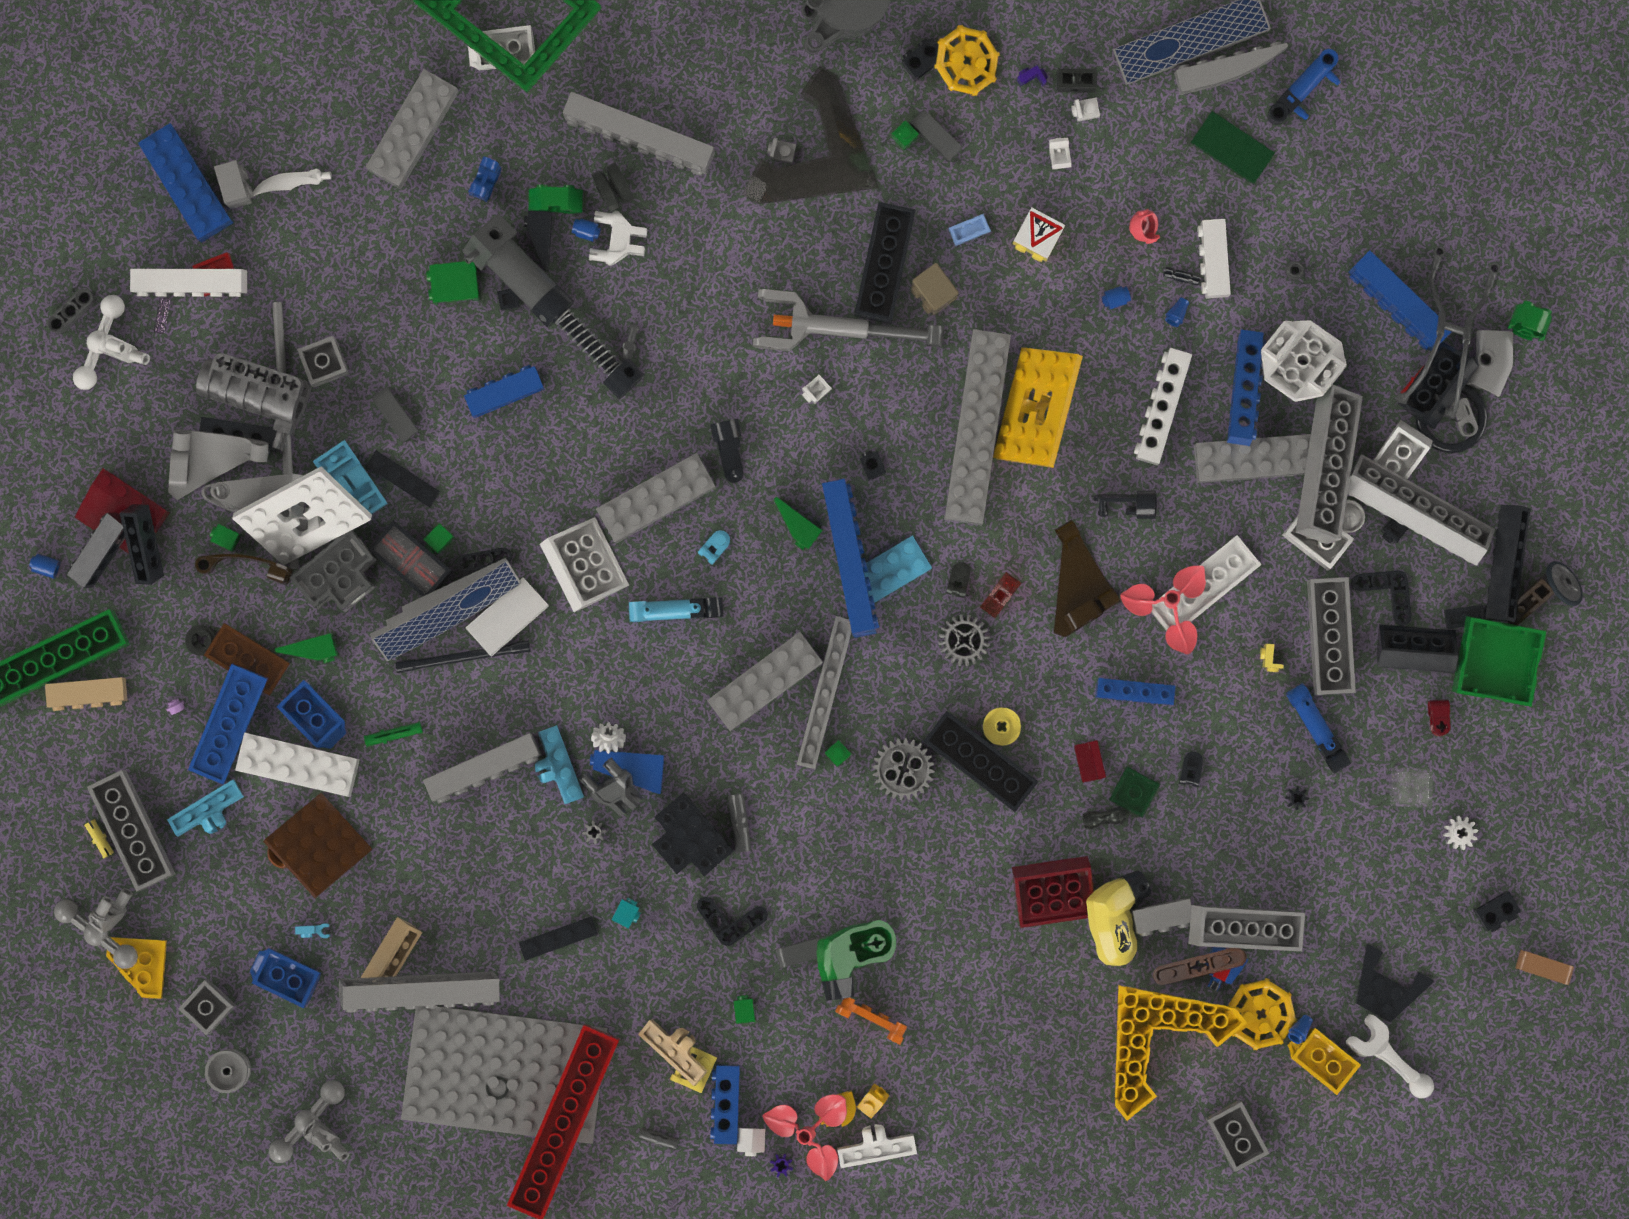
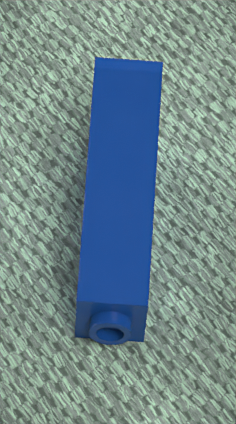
[590,750,664,794]

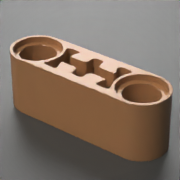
[1515,950,1574,985]

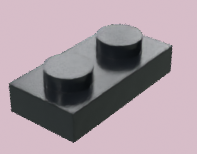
[1444,604,1485,629]

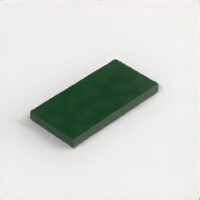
[1191,111,1275,185]

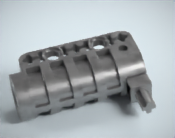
[196,353,311,451]

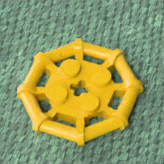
[934,25,1000,96]
[1228,978,1297,1050]

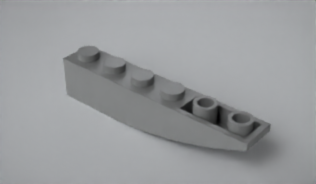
[1174,42,1288,95]

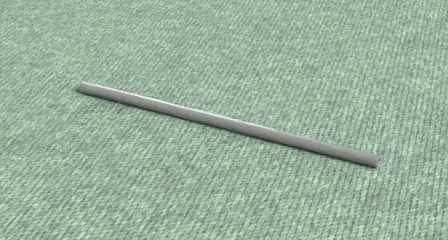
[272,302,299,569]

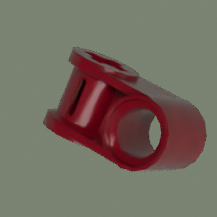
[1428,699,1451,737]

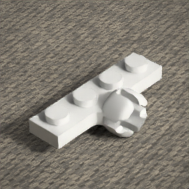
[837,1124,917,1168]

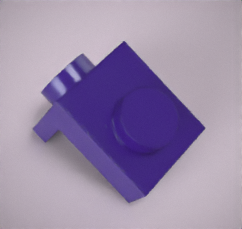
[1017,65,1048,87]

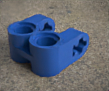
[468,157,502,202]

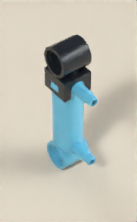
[629,597,724,622]

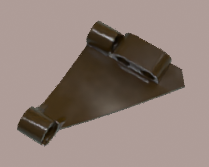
[1054,519,1120,637]

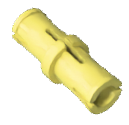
[84,819,114,859]

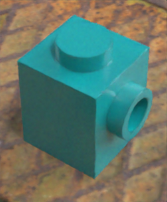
[611,897,641,929]

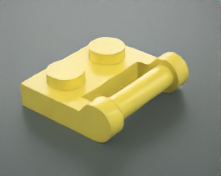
[670,1047,717,1093]

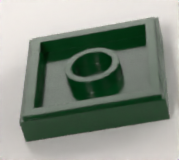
[1109,766,1161,818]

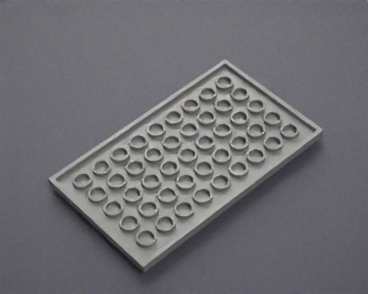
[401,1006,608,1144]

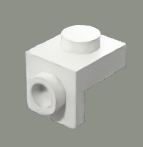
[1049,138,1071,169]
[802,375,832,404]

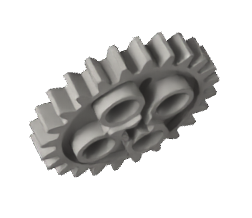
[872,738,935,800]

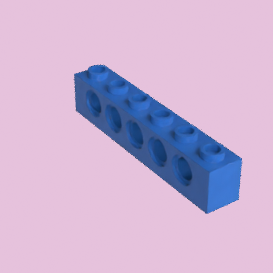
[1227,329,1266,446]

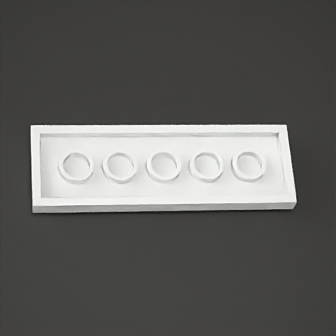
[1151,535,1261,631]

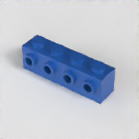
[464,365,545,419]

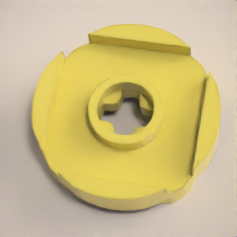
[982,707,1021,746]

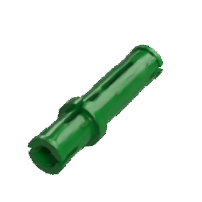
[364,721,423,747]

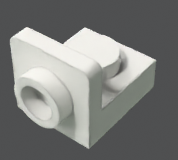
[1071,98,1100,122]

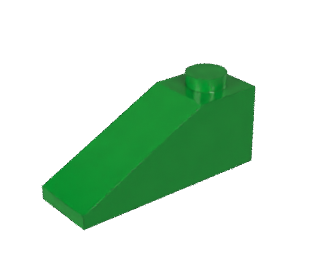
[774,497,822,550]
[275,633,339,664]

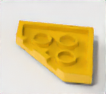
[106,937,167,999]

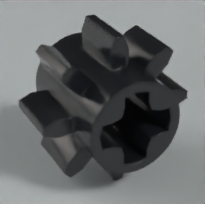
[1284,786,1309,810]

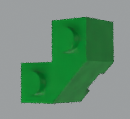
[528,184,583,214]

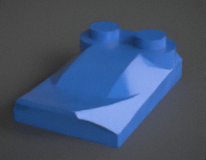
[276,680,346,749]
[249,948,321,1008]

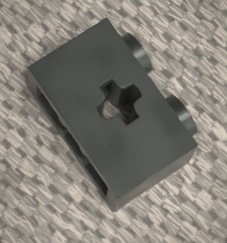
[1057,69,1097,92]

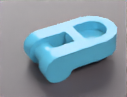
[698,530,730,565]

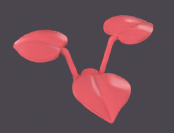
[1120,566,1206,654]
[762,1094,847,1181]

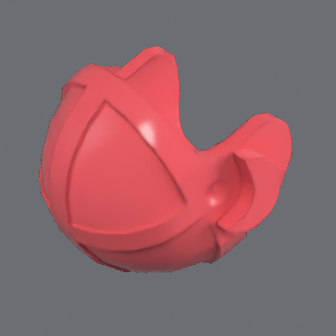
[1129,209,1160,244]

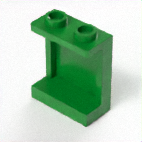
[426,261,480,305]

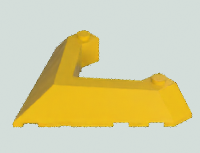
[1115,985,1247,1121]

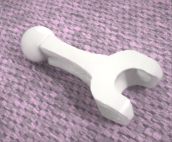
[1346,1014,1434,1098]

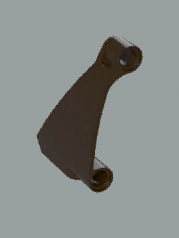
[195,554,293,585]

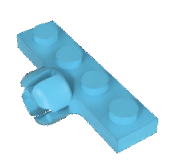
[535,725,584,804]
[167,780,244,837]

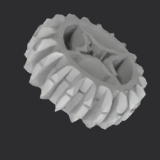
[938,615,990,666]

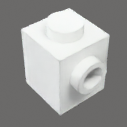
[737,1128,765,1156]

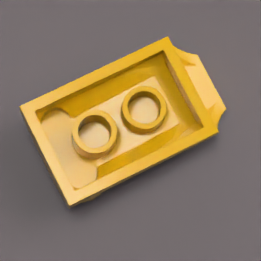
[1287,1028,1361,1095]

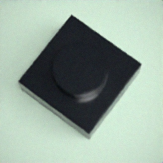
[497,289,520,311]

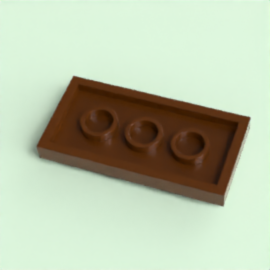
[203,623,290,696]

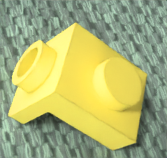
[1260,644,1284,672]

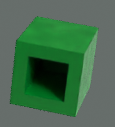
[891,120,919,151]
[424,523,455,554]
[210,524,242,552]
[825,740,851,767]
[733,995,756,1024]

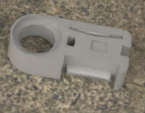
[1450,398,1478,437]

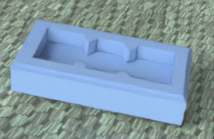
[948,213,991,246]

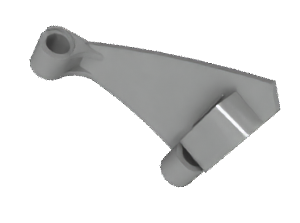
[168,430,269,500]

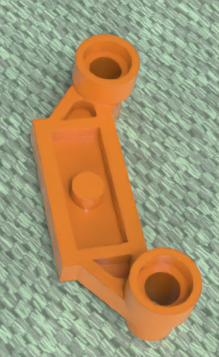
[835,997,907,1045]

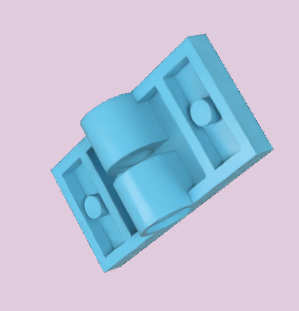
[313,440,388,514]

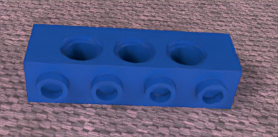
[1095,678,1175,705]
[710,1064,740,1144]

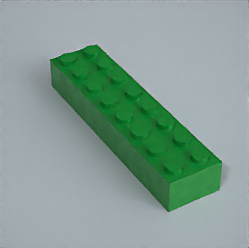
[0,609,130,707]

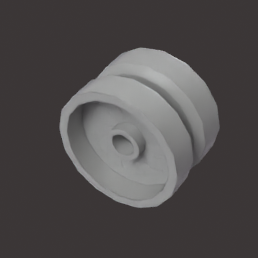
[205,1049,251,1093]

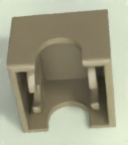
[910,263,959,316]

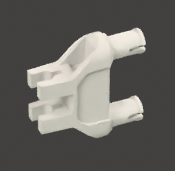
[589,210,647,266]

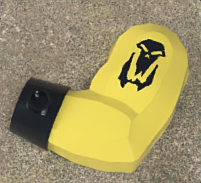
[1086,870,1151,966]

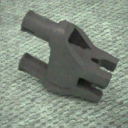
[579,757,643,816]

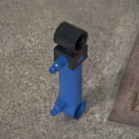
[1267,49,1341,125]
[1286,683,1351,774]

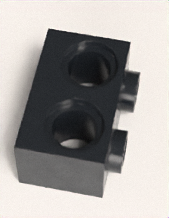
[901,38,946,82]
[1473,891,1521,932]

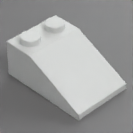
[1373,420,1433,479]

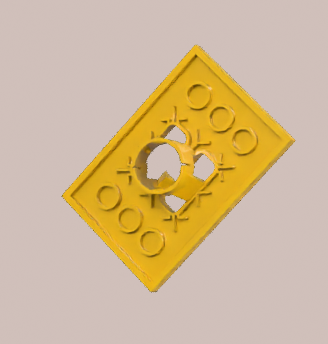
[993,347,1083,468]

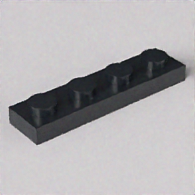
[366,450,440,507]
[519,916,598,961]

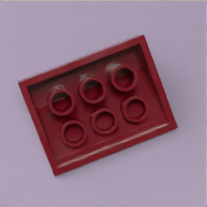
[75,468,170,554]
[1012,856,1094,928]

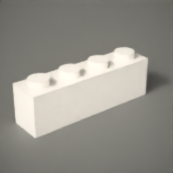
[1197,219,1231,299]

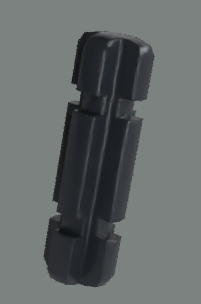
[1163,267,1201,286]

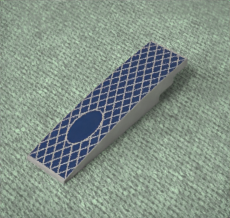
[1113,0,1271,85]
[370,558,521,661]

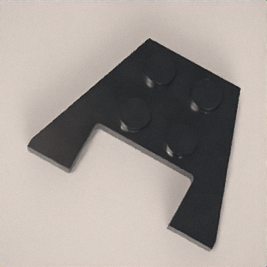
[1356,944,1434,1022]

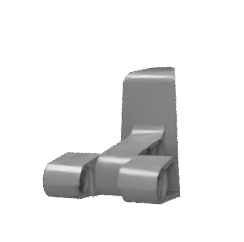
[202,473,308,531]

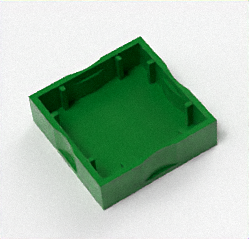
[1452,616,1547,707]

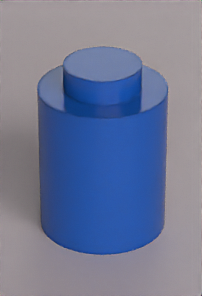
[29,554,61,579]

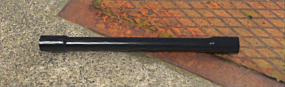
[396,640,530,673]

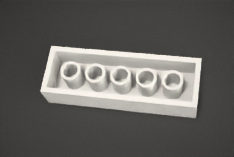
[235,733,360,797]

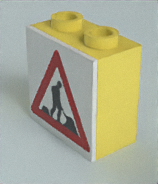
[1013,207,1065,262]

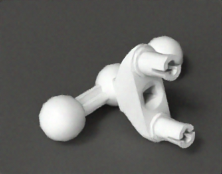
[73,295,150,390]

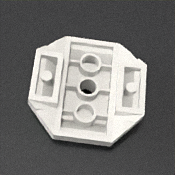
[1261,320,1347,402]

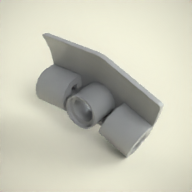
[1467,330,1513,397]

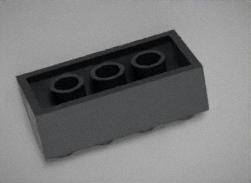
[1398,342,1478,429]
[1377,624,1459,673]

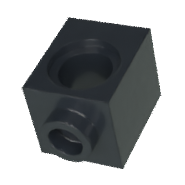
[859,450,886,481]

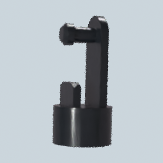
[710,419,744,483]
[1093,490,1157,519]

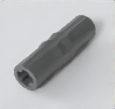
[728,794,752,853]

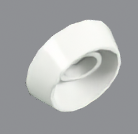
[1342,500,1365,533]

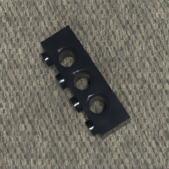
[199,417,277,455]
[120,504,164,585]

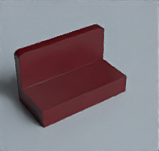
[1074,740,1106,783]

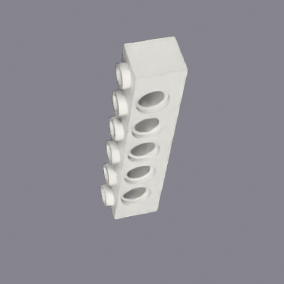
[1134,348,1192,466]

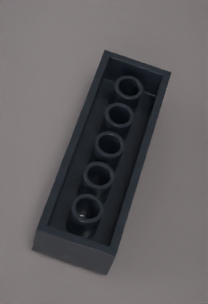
[854,202,916,324]
[923,711,1038,812]

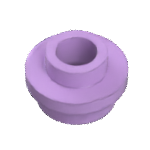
[166,698,185,715]

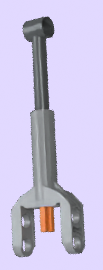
[752,289,944,351]

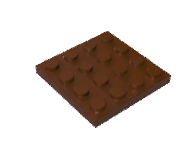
[263,793,373,899]

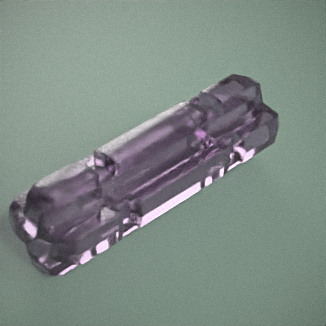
[154,297,171,334]

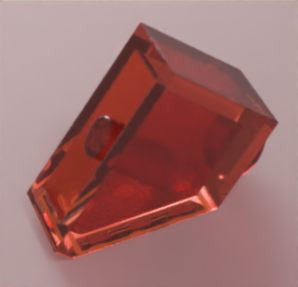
[980,572,1021,618]

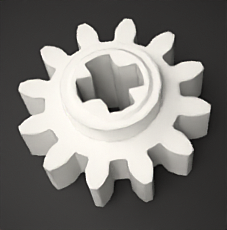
[591,722,626,754]
[1443,816,1478,850]

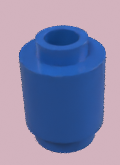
[572,218,601,242]
[1101,286,1131,310]

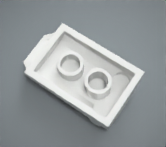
[468,25,535,71]

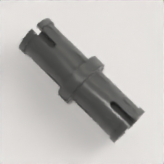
[638,1127,679,1151]

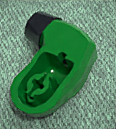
[817,920,896,1001]

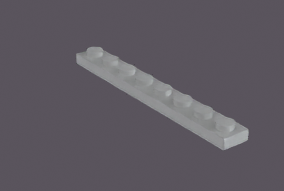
[797,616,852,769]

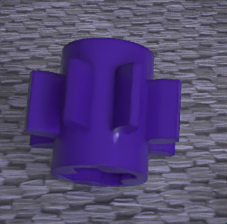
[770,1153,793,1177]

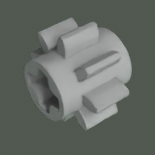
[582,820,607,844]

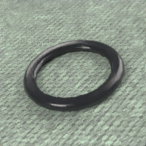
[1415,385,1488,453]

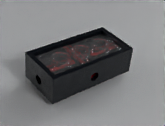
[368,520,453,597]

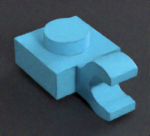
[295,923,330,938]

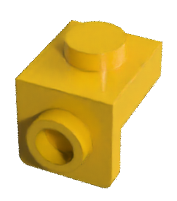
[856,1084,889,1119]

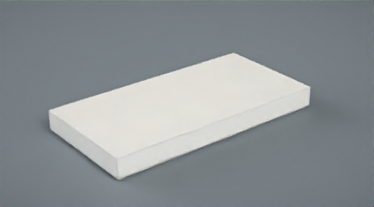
[466,578,549,657]

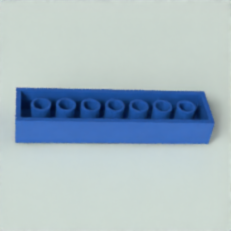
[822,479,879,638]

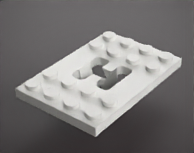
[232,467,372,566]

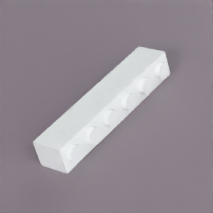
[130,269,247,297]

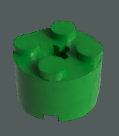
[1508,301,1552,341]

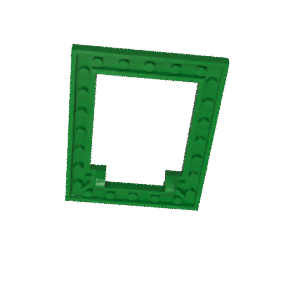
[413,0,602,93]

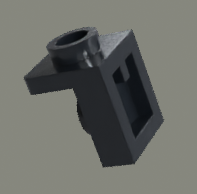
[1381,519,1409,544]

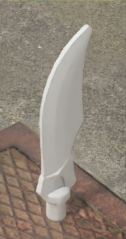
[253,169,332,196]

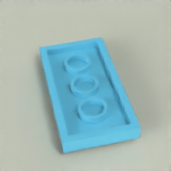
[865,535,932,603]

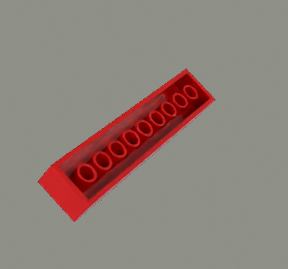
[507,1024,620,1219]

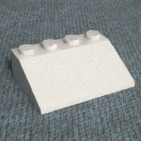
[540,517,629,612]

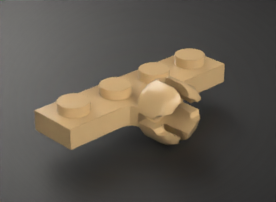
[638,1019,708,1086]

